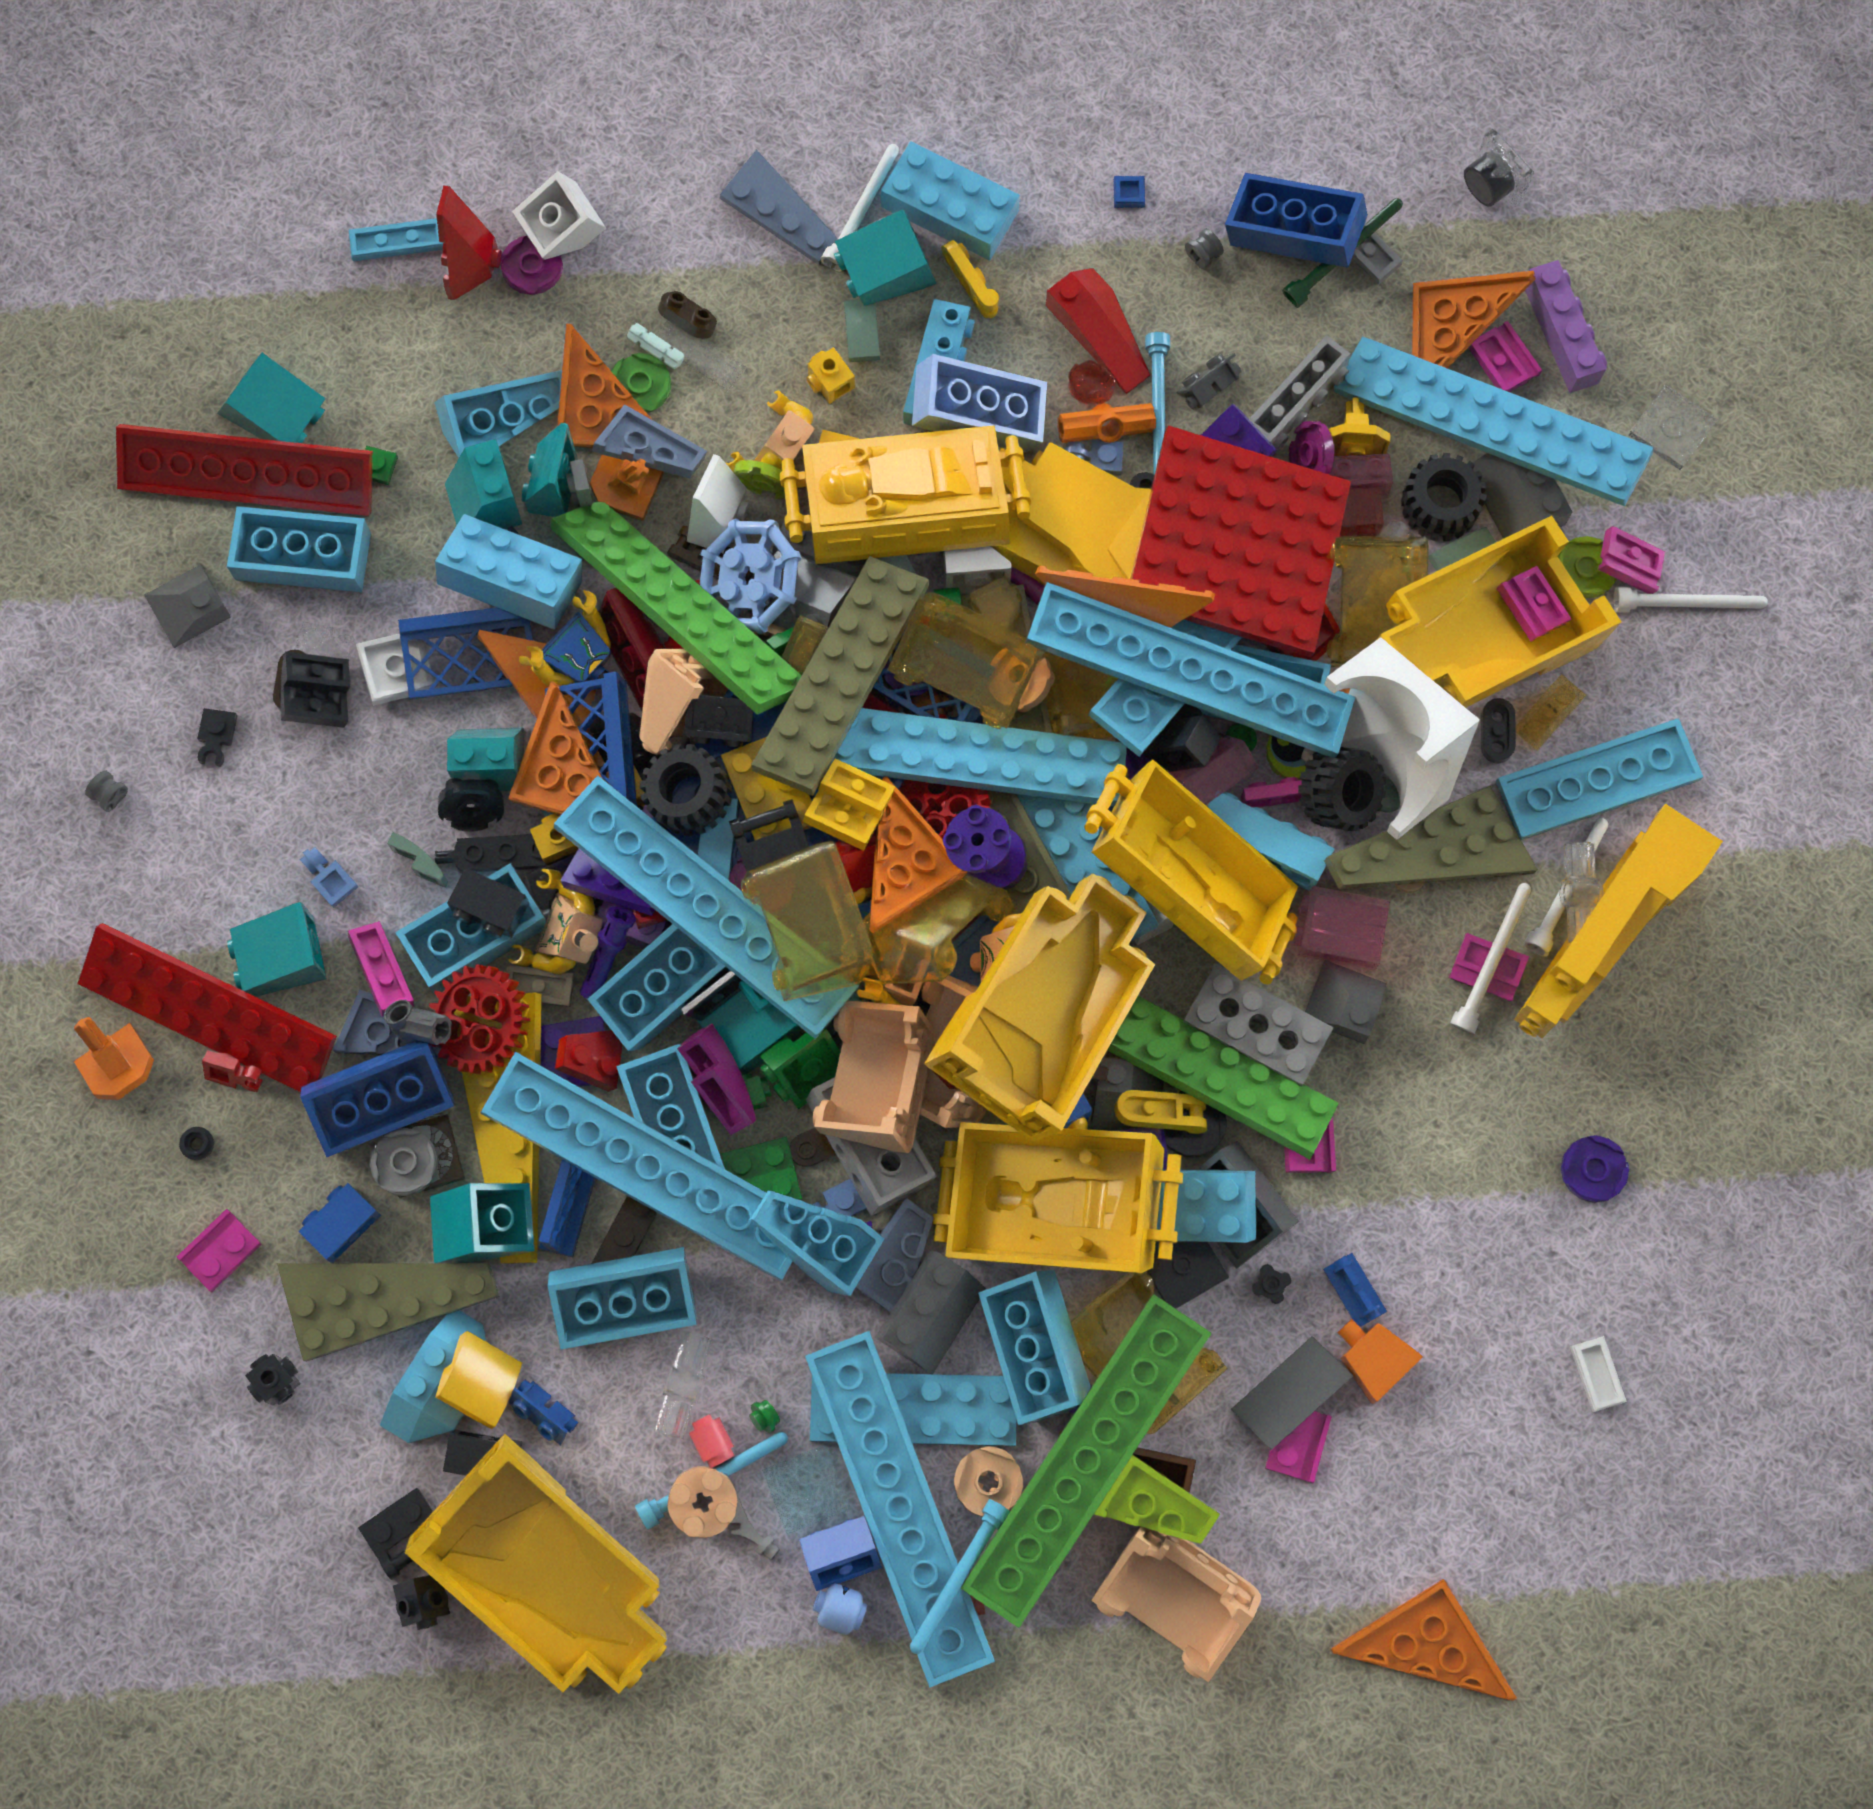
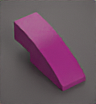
[677,1023,756,1136]

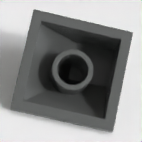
[144,564,231,648]
[1305,960,1387,1044]
[1091,1057,1164,1131]

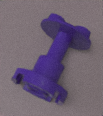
[943,805,1027,892]

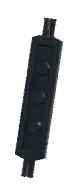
[435,834,546,873]

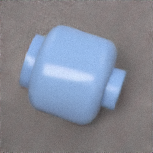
[813,1583,867,1635]

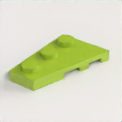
[1094,1455,1220,1544]

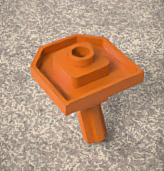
[590,455,664,521]
[74,1017,154,1100]

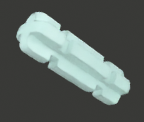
[627,323,684,369]

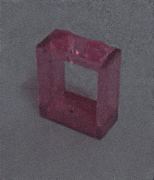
[1168,732,1259,805]

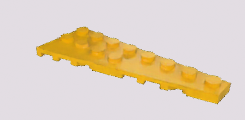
[454,992,542,1264]

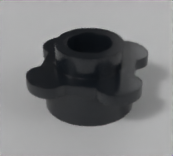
[1252,1264,1292,1304]

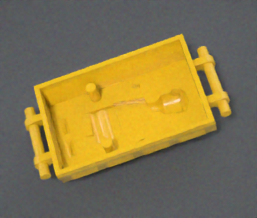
[779,425,1031,564]
[1084,759,1298,985]
[932,1122,1183,1274]

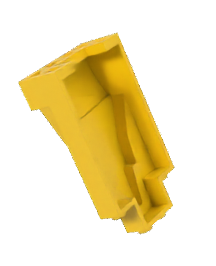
[991,442,1152,586]
[1377,516,1621,708]
[1514,804,1723,1038]
[924,873,1155,1142]
[405,1433,667,1694]

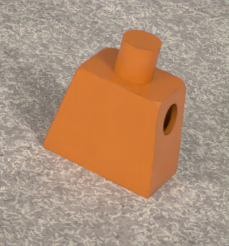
[1337,1319,1423,1404]

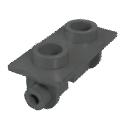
[1176,353,1242,409]

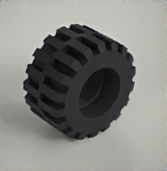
[1401,453,1487,542]
[640,744,732,836]
[1298,747,1386,832]

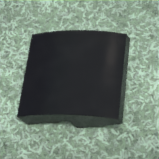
[281,651,351,728]
[681,971,743,1021]

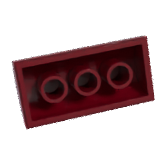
[598,588,665,711]

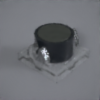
[1464,129,1534,207]

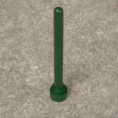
[1282,198,1403,308]

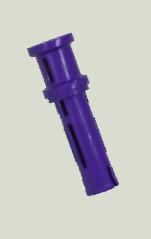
[580,906,636,999]

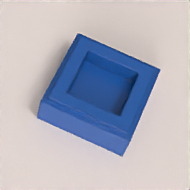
[1113,176,1145,208]

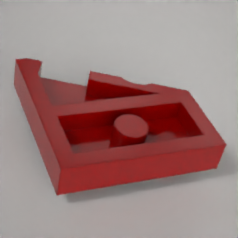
[555,1030,623,1092]

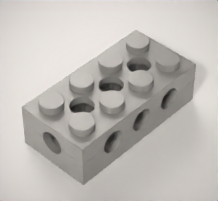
[1183,963,1333,1086]
[806,1078,936,1216]

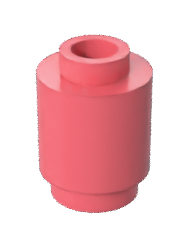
[689,1414,735,1468]

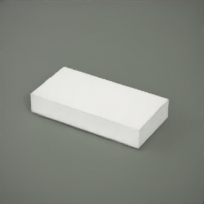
[1570,1336,1627,1412]

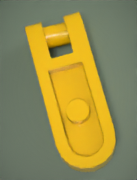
[941,240,999,319]
[1114,1090,1207,1134]

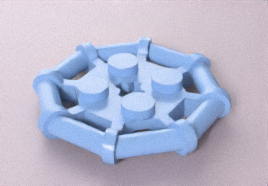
[700,519,801,634]

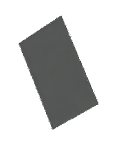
[1231,1336,1353,1450]

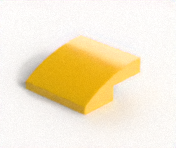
[803,758,895,851]
[435,1331,522,1429]

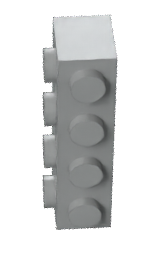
[1249,335,1351,452]

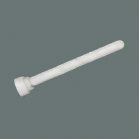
[821,144,899,272]
[1613,587,1768,613]
[1524,818,1608,957]
[1450,883,1531,1034]

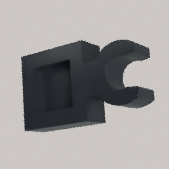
[197,708,238,767]

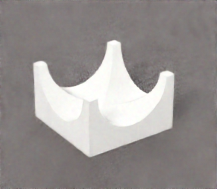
[1301,637,1480,840]

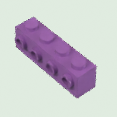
[1525,260,1607,393]

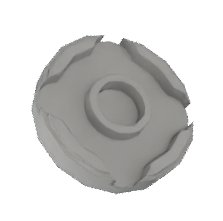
[370,1128,439,1196]

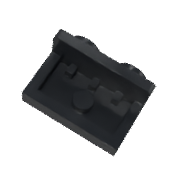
[682,694,754,747]

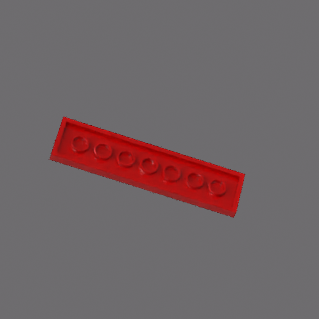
[116,424,373,516]
[77,923,337,1092]

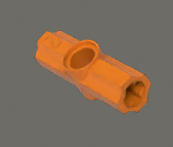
[1057,403,1156,443]

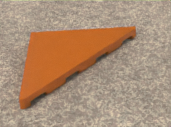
[1412,270,1535,369]
[557,323,652,448]
[1035,566,1215,628]
[477,630,596,733]
[508,681,604,815]
[870,776,968,933]
[1330,1579,1517,1701]

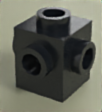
[245,1354,301,1406]
[393,1575,450,1630]

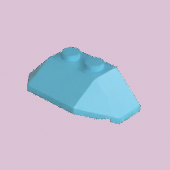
[380,1310,486,1443]

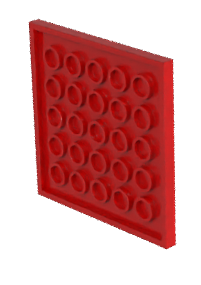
[1130,425,1351,658]

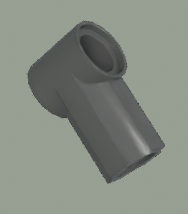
[384,1000,452,1045]

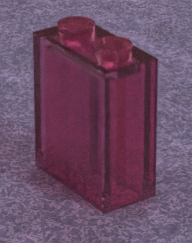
[1293,886,1390,971]

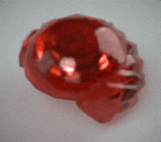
[1068,360,1116,405]

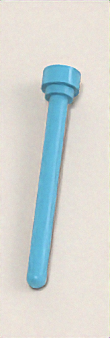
[1145,332,1170,475]
[635,1432,788,1530]
[910,1499,1010,1654]

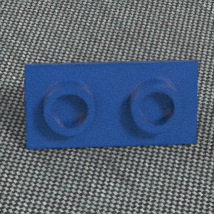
[1323,1253,1387,1327]
[508,1379,578,1446]

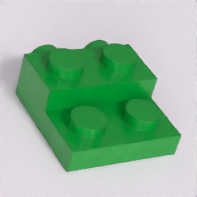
[760,1028,841,1110]
[721,1136,803,1201]

